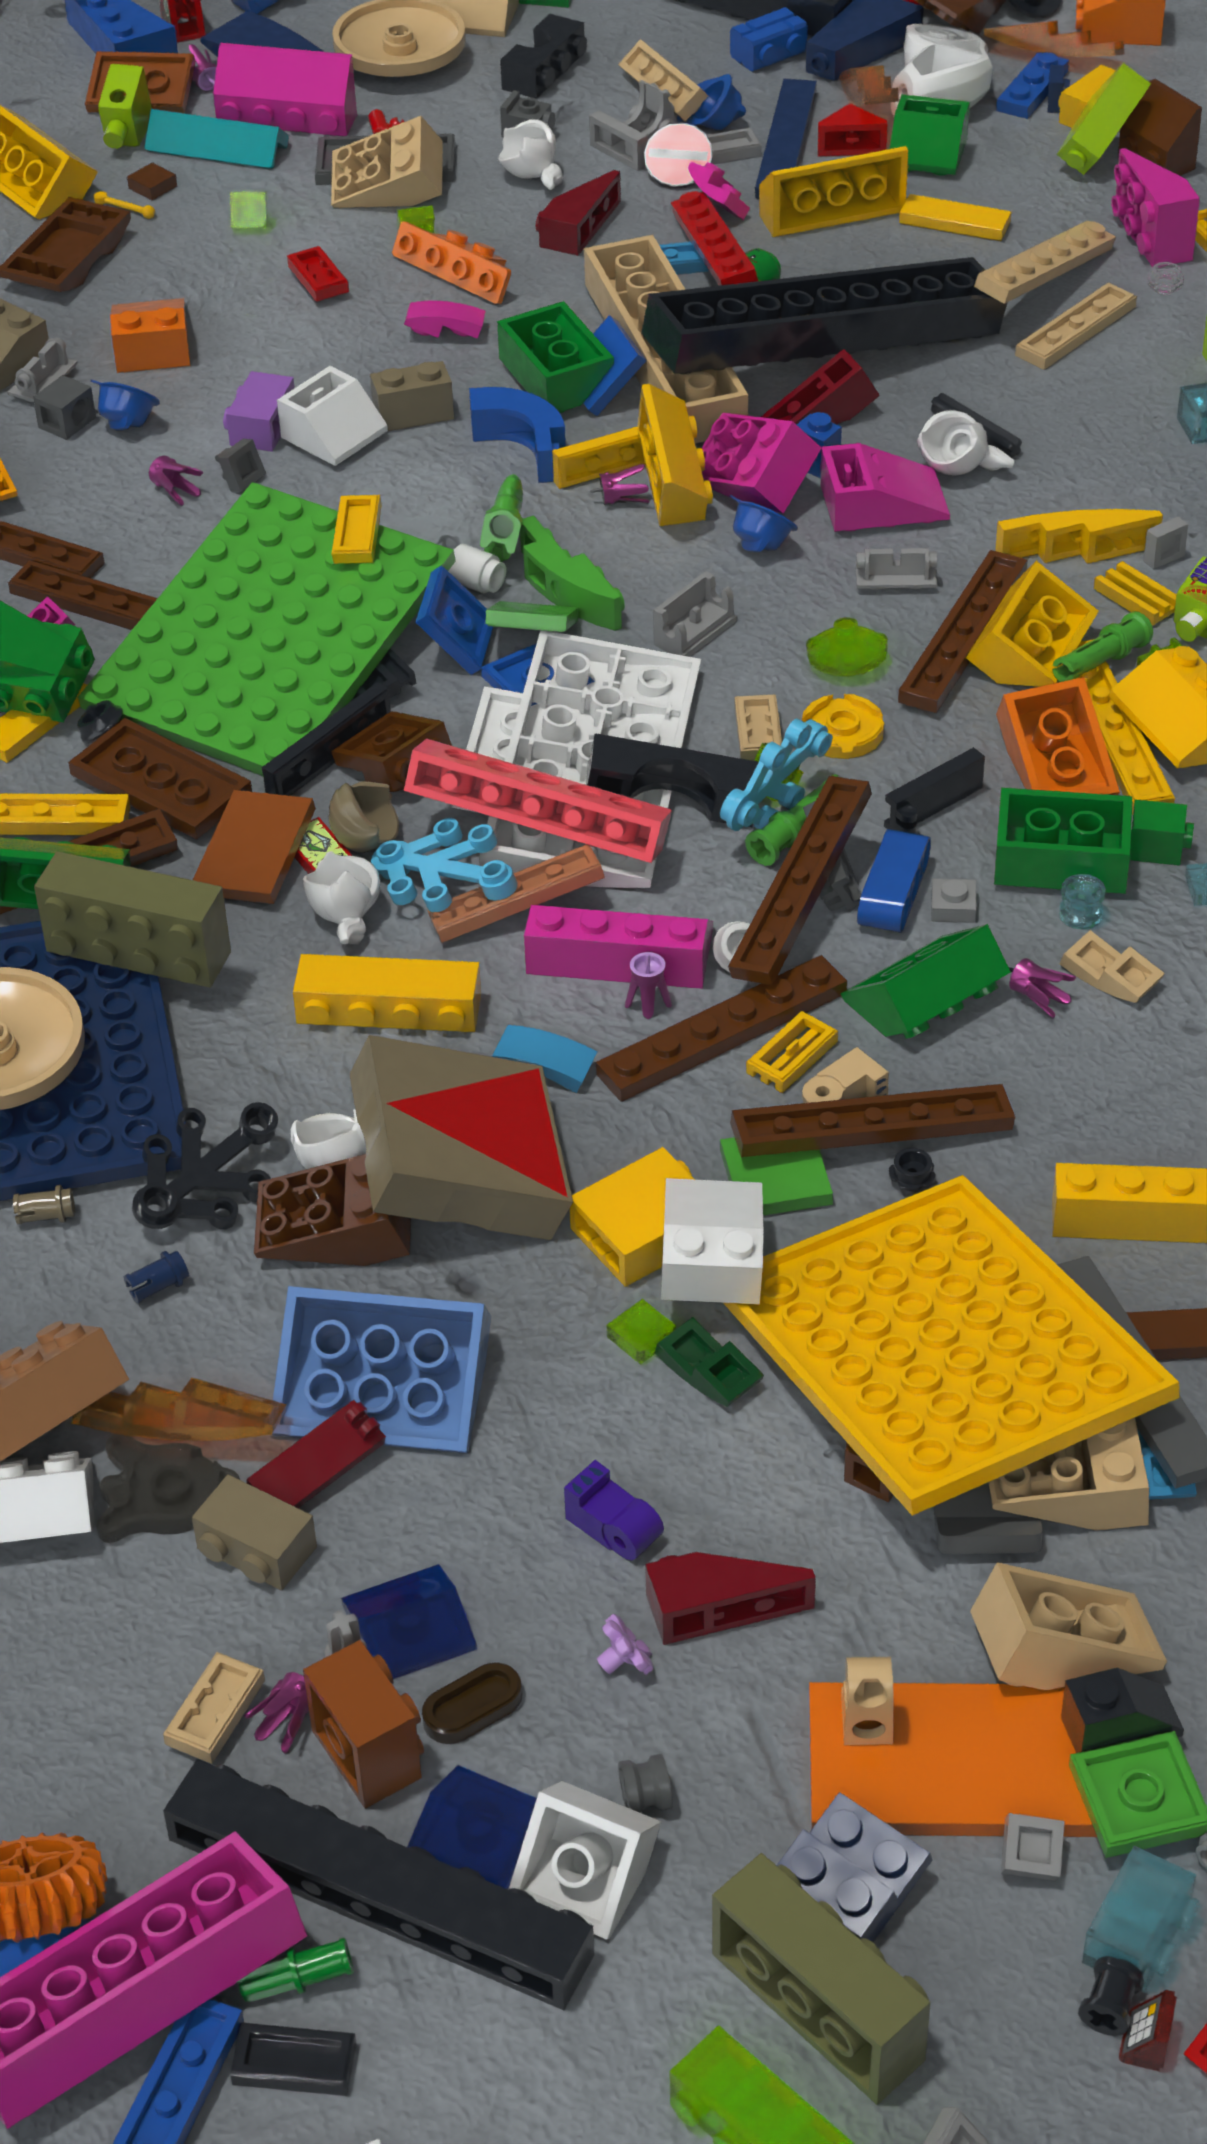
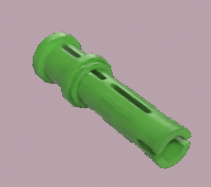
[1052,611,1153,682]
[745,774,838,866]

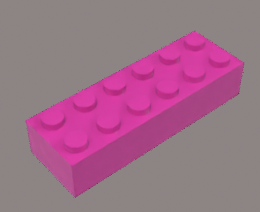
[0,1831,307,2129]

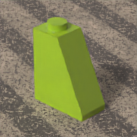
[1056,63,1151,175]

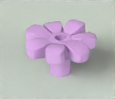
[597,1614,653,1675]

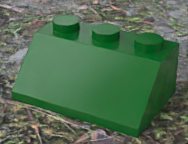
[497,301,614,413]
[0,837,131,909]
[840,924,1011,1039]

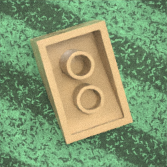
[970,1562,1167,1690]

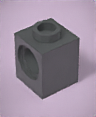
[33,375,96,440]

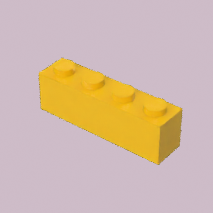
[293,954,481,1032]
[1052,1163,1207,1243]

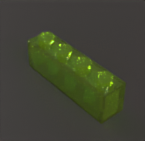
[669,2025,854,2144]

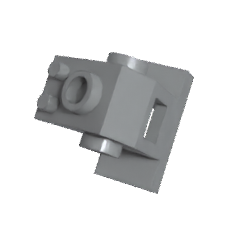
[589,80,678,171]

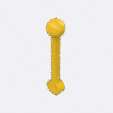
[94,191,155,219]

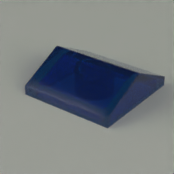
[341,1564,477,1679]
[407,1765,537,1889]

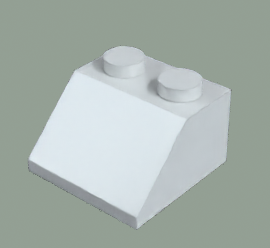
[508,1781,662,1940]

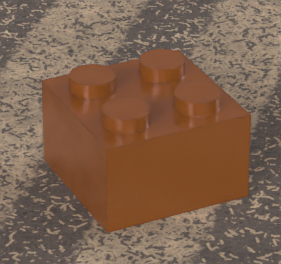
[303,1639,424,1809]

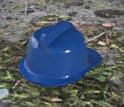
[677,74,747,131]
[90,380,160,430]
[730,495,798,552]

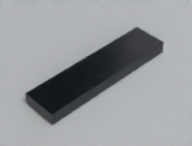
[262,682,391,796]

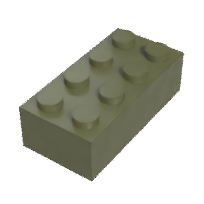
[34,851,231,988]
[712,1852,931,2105]

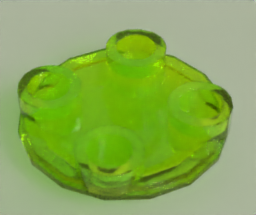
[806,617,888,677]

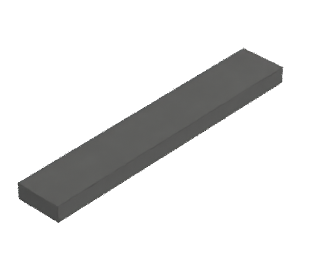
[1057,1256,1207,1489]

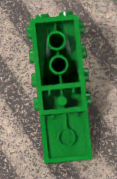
[0,600,95,723]

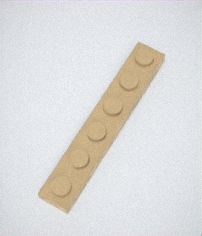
[974,221,1116,304]

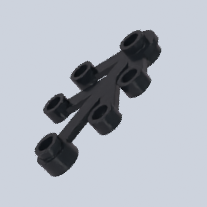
[132,1102,278,1229]

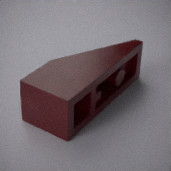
[535,170,621,256]
[761,349,880,425]
[645,1552,816,1645]

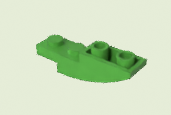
[520,515,625,631]

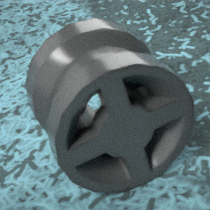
[618,1753,673,1813]

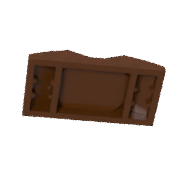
[0,197,131,292]

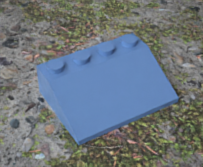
[268,1286,491,1454]

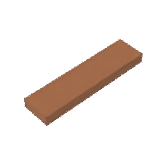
[427,844,605,943]

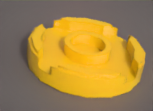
[802,694,884,759]

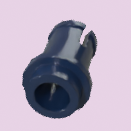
[123,1251,189,1304]

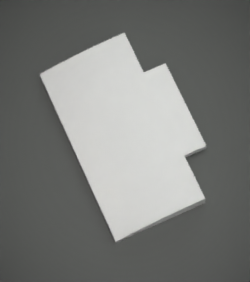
[452,630,701,888]

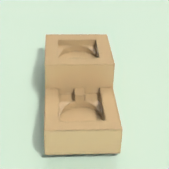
[1059,930,1165,1003]

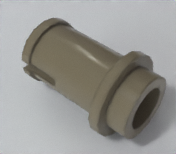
[13,1185,75,1225]

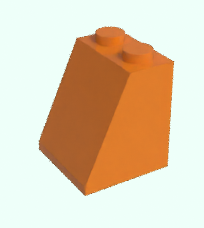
[1075,0,1166,46]

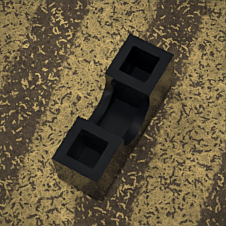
[500,13,587,99]

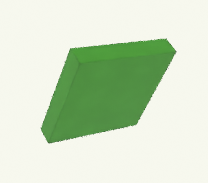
[485,601,579,632]
[720,1137,833,1215]
[1069,1731,1207,1858]

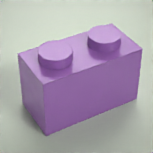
[223,371,295,452]

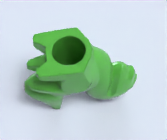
[480,474,523,562]

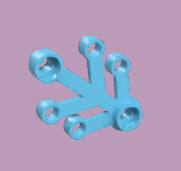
[720,719,833,831]
[371,818,518,912]

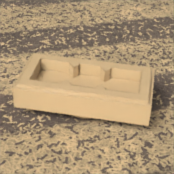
[735,694,782,761]
[163,1652,265,1764]

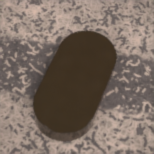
[422,1663,522,1744]

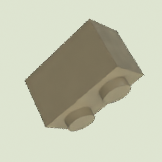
[370,361,454,431]
[192,1474,317,1591]

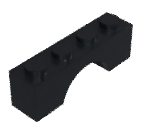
[585,733,759,828]

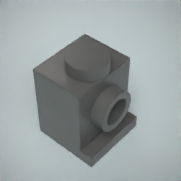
[500,90,555,138]

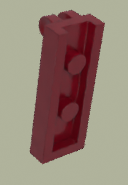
[246,1400,386,1508]

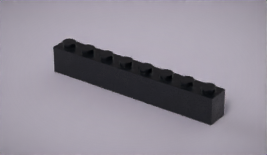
[163,1759,595,2010]

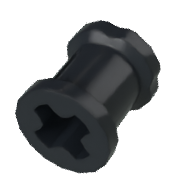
[1078,1956,1144,2036]

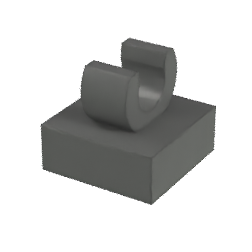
[215,439,266,492]

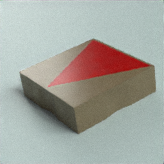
[349,1035,573,1240]

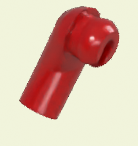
[368,109,405,134]

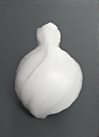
[498,119,563,190]
[917,410,1015,476]
[303,851,380,945]
[291,1109,366,1169]

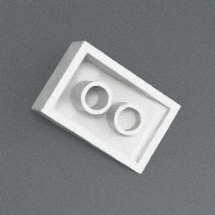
[661,1178,763,1304]

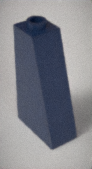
[806,0,924,81]

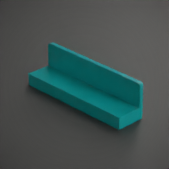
[145,109,289,169]

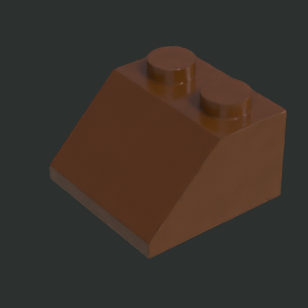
[1118,79,1202,176]

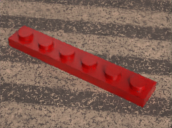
[671,191,758,286]

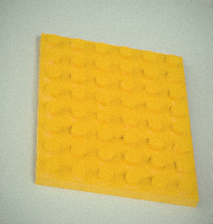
[723,1175,1180,1516]

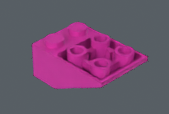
[1111,148,1200,268]
[702,413,821,514]
[820,443,950,532]

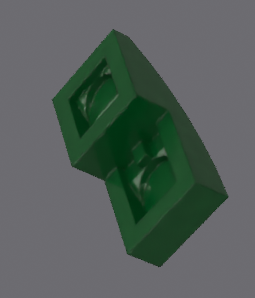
[654,1317,764,1407]

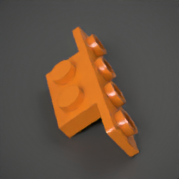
[392,221,511,304]

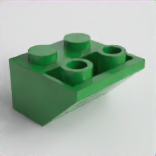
[889,94,970,176]

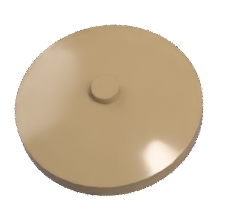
[333,0,466,77]
[0,967,85,1110]

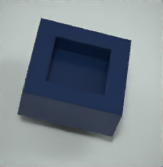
[1047,65,1070,113]

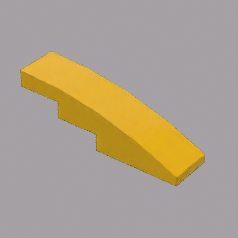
[995,509,1163,564]

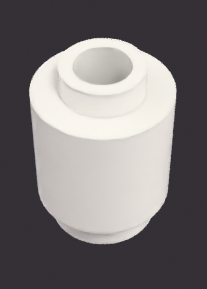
[448,544,506,593]

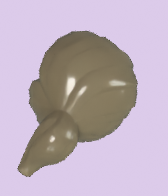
[328,781,399,853]

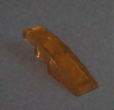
[984,20,1125,57]
[839,65,899,105]
[71,1377,287,1441]

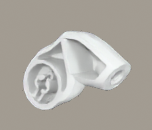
[891,24,993,117]

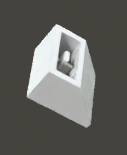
[277,366,388,466]
[0,1451,95,1543]

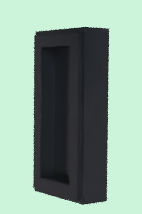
[230,2022,357,2096]

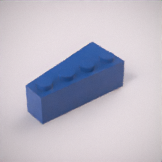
[64,0,178,54]

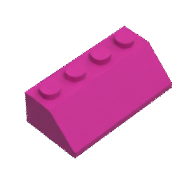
[213,43,357,136]
[524,905,713,989]

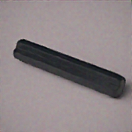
[931,393,1022,458]

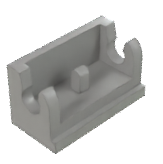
[653,571,737,657]

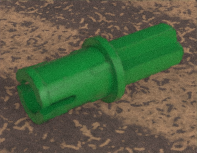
[238,1937,354,2002]

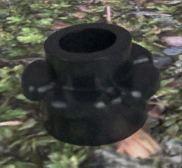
[889,1148,936,1191]

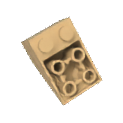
[331,116,443,208]
[988,1418,1149,1531]

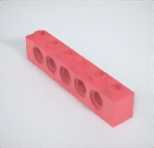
[404,739,672,863]

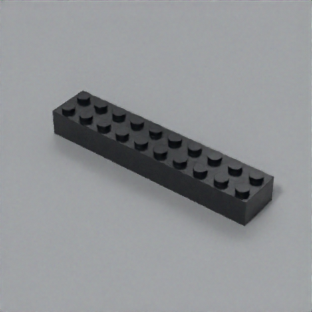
[642,257,1007,375]

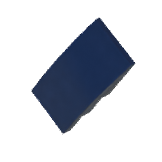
[200,11,324,58]

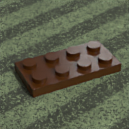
[68,718,252,840]

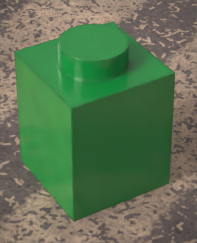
[1130,799,1194,866]

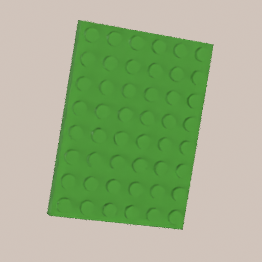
[78,482,456,776]

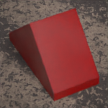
[817,103,888,157]

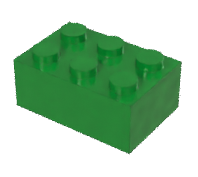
[994,788,1132,894]

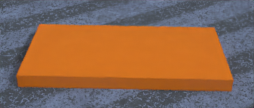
[809,1682,1097,1837]

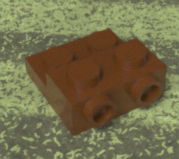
[331,711,452,792]

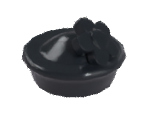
[77,700,123,742]

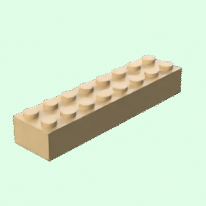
[584,235,748,444]

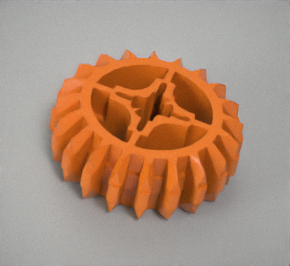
[0,1832,108,1943]

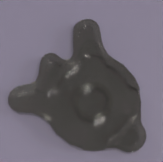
[96,1432,240,1543]

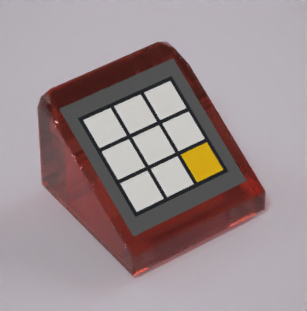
[1118,1990,1177,2072]

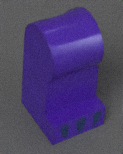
[564,1460,664,1560]

